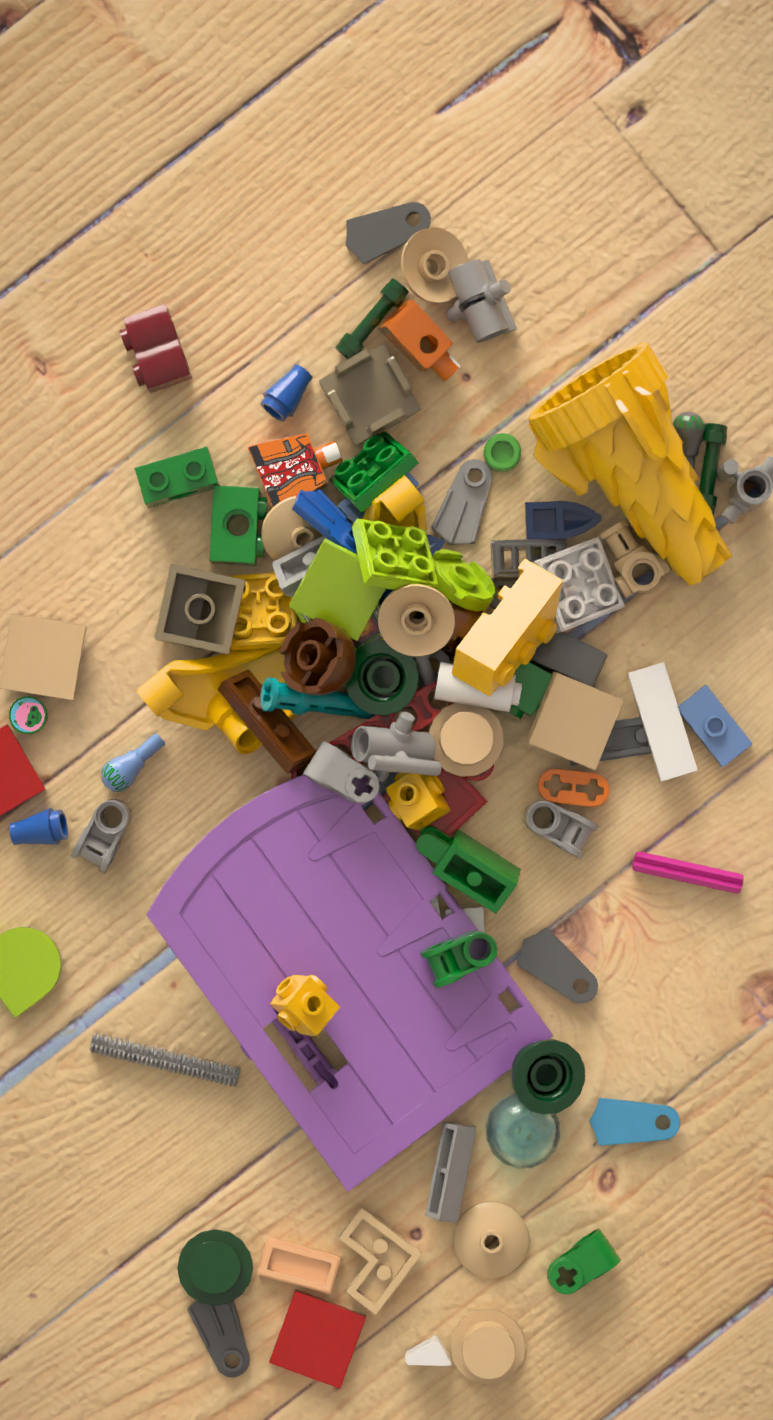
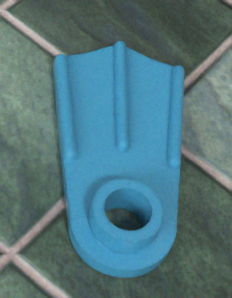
[589,1098,680,1146]

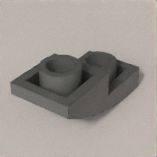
[530,632,608,688]

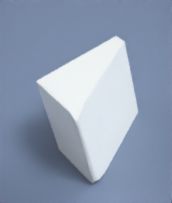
[405,1335,452,1366]

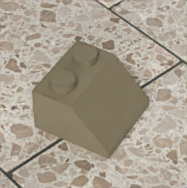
[154,564,245,655]

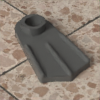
[346,202,431,264]
[517,928,598,1004]
[187,1301,250,1377]

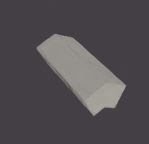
[425,1122,476,1223]

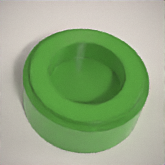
[483,433,521,472]

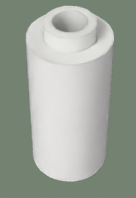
[434,662,522,712]

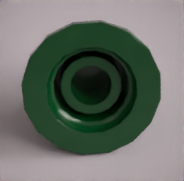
[345,639,420,716]
[512,1039,585,1115]
[177,1229,253,1306]

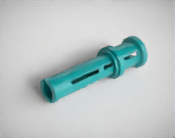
[260,677,374,719]

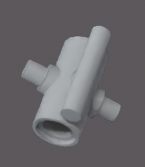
[446,259,517,343]
[716,456,773,524]
[351,712,441,782]

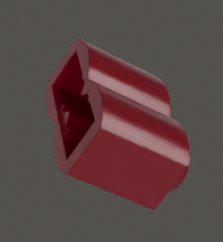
[119,304,192,393]

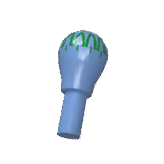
[101,733,165,792]

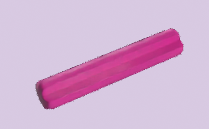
[632,851,744,894]

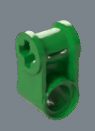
[420,930,498,988]
[547,1228,621,1294]

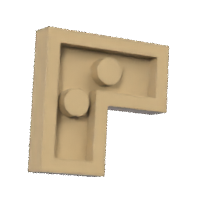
[339,1207,422,1315]

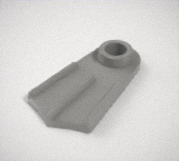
[431,459,492,545]

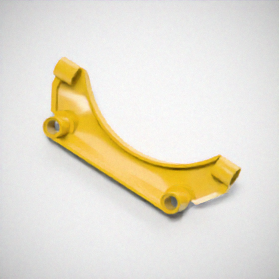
[136,475,426,754]

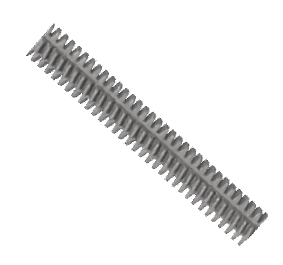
[90,1033,241,1088]

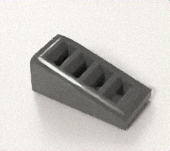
[490,539,567,582]

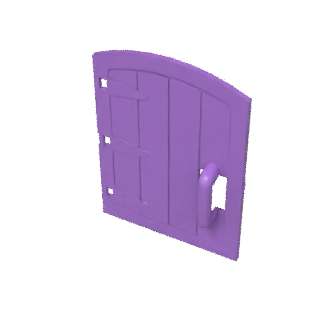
[146,761,553,1192]

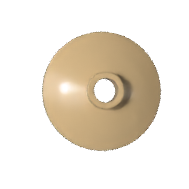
[401,227,469,303]
[261,496,323,561]
[378,584,455,656]
[453,1202,529,1278]

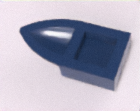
[525,501,602,539]

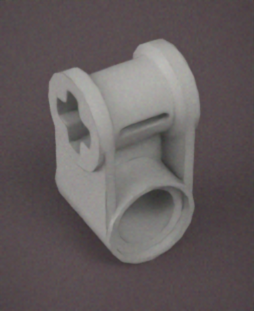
[303,741,380,803]
[71,799,132,874]
[524,800,599,859]

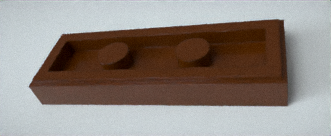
[217,669,316,774]

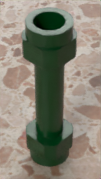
[335,278,409,359]
[699,423,728,516]

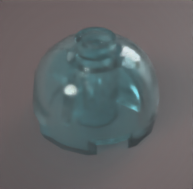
[485,1093,561,1169]

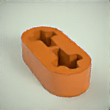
[537,769,609,807]

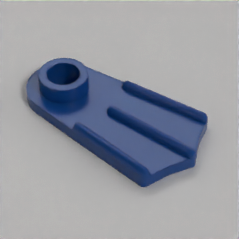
[292,489,358,555]

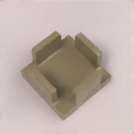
[319,344,421,447]

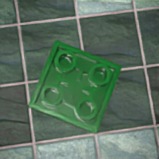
[329,431,419,513]

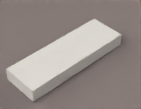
[627,662,698,782]

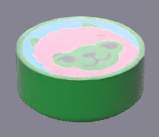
[9,696,48,734]

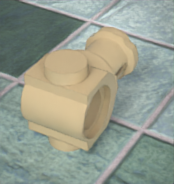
[598,518,671,599]

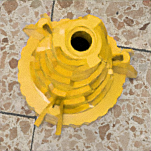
[528,342,732,586]

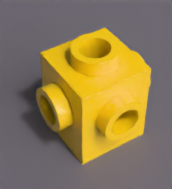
[385,773,451,831]
[270,975,340,1036]

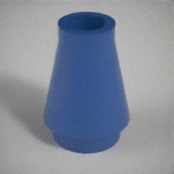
[260,364,313,422]
[9,808,68,845]

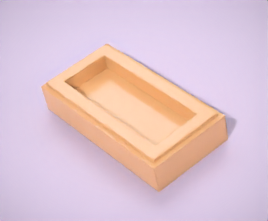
[258,1237,341,1294]

